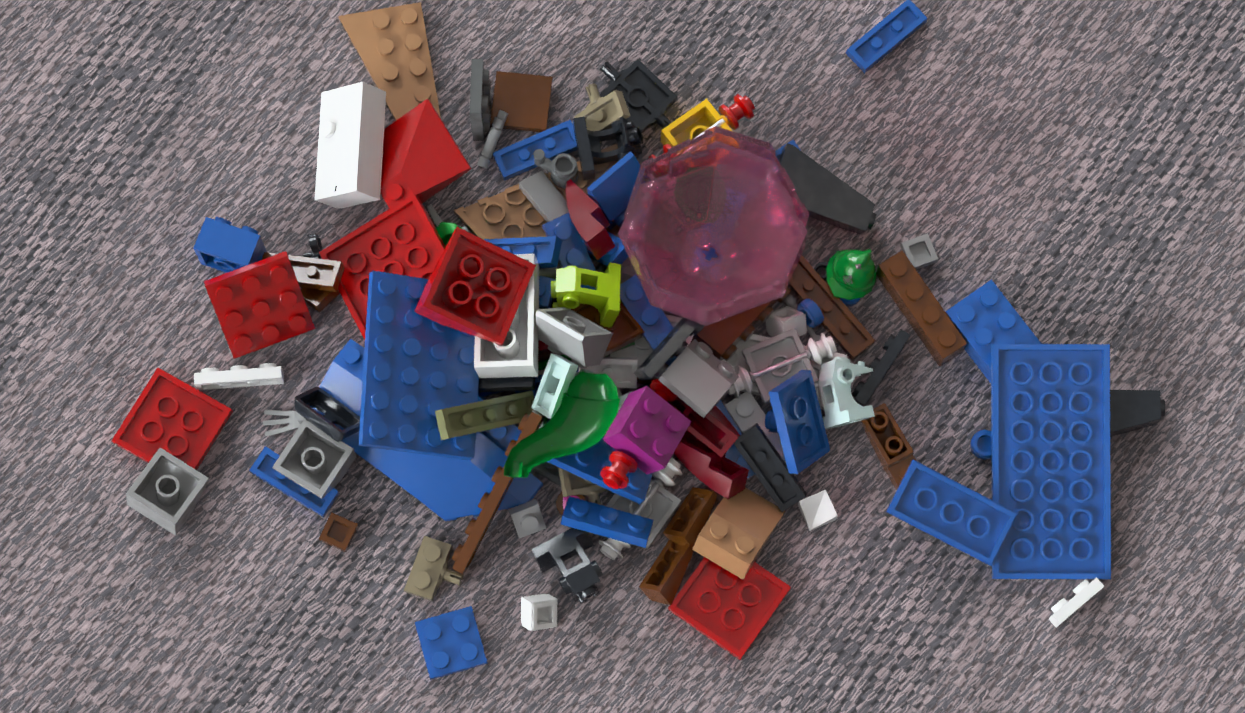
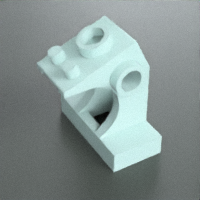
[531,353,596,419]
[818,357,875,429]

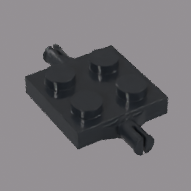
[600,59,678,133]

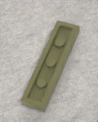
[435,390,534,440]

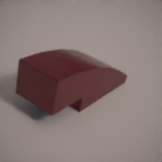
[566,179,615,260]
[668,397,740,458]
[674,430,749,500]

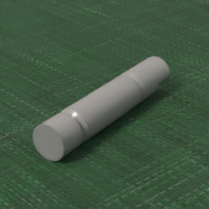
[477,110,508,168]

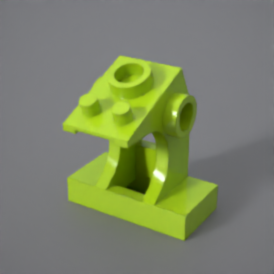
[551,262,621,327]

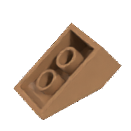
[692,487,785,579]

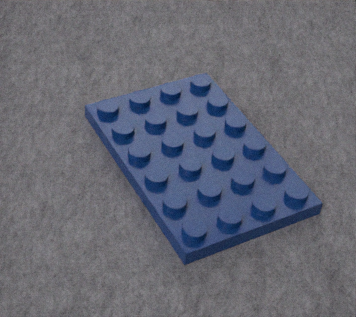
[358,271,479,461]

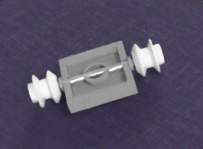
[727,328,837,404]
[599,457,683,560]

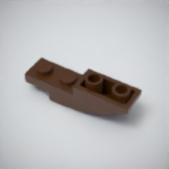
[861,403,916,490]

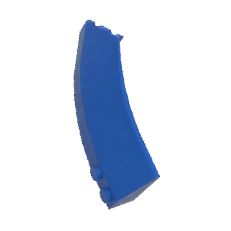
[312,339,544,521]

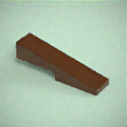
[639,487,717,605]

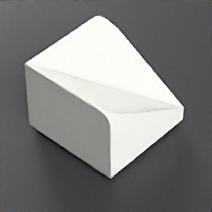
[766,306,807,337]
[798,490,838,531]
[521,594,558,631]

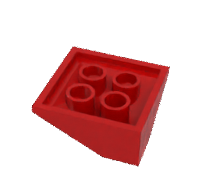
[380,99,472,208]
[414,227,536,345]

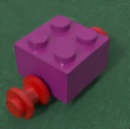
[600,379,691,489]

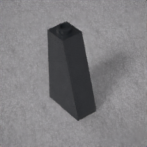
[765,143,877,235]
[1110,390,1165,437]

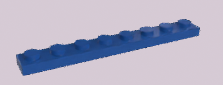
[620,274,755,479]

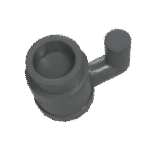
[533,149,579,189]

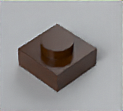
[301,288,340,313]
[319,512,359,552]

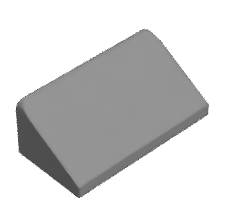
[519,171,569,222]

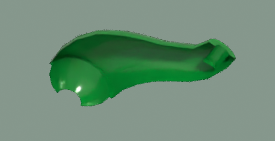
[504,371,620,478]

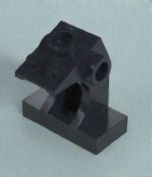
[573,116,643,180]
[531,528,603,604]

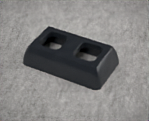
[294,387,360,442]

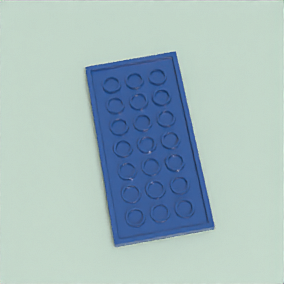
[991,344,1111,579]

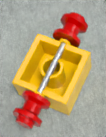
[647,94,755,180]

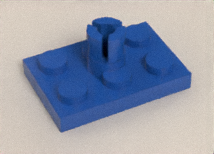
[765,370,830,474]

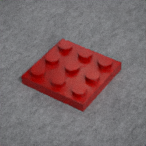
[204,251,315,359]
[112,367,233,470]
[668,557,791,660]

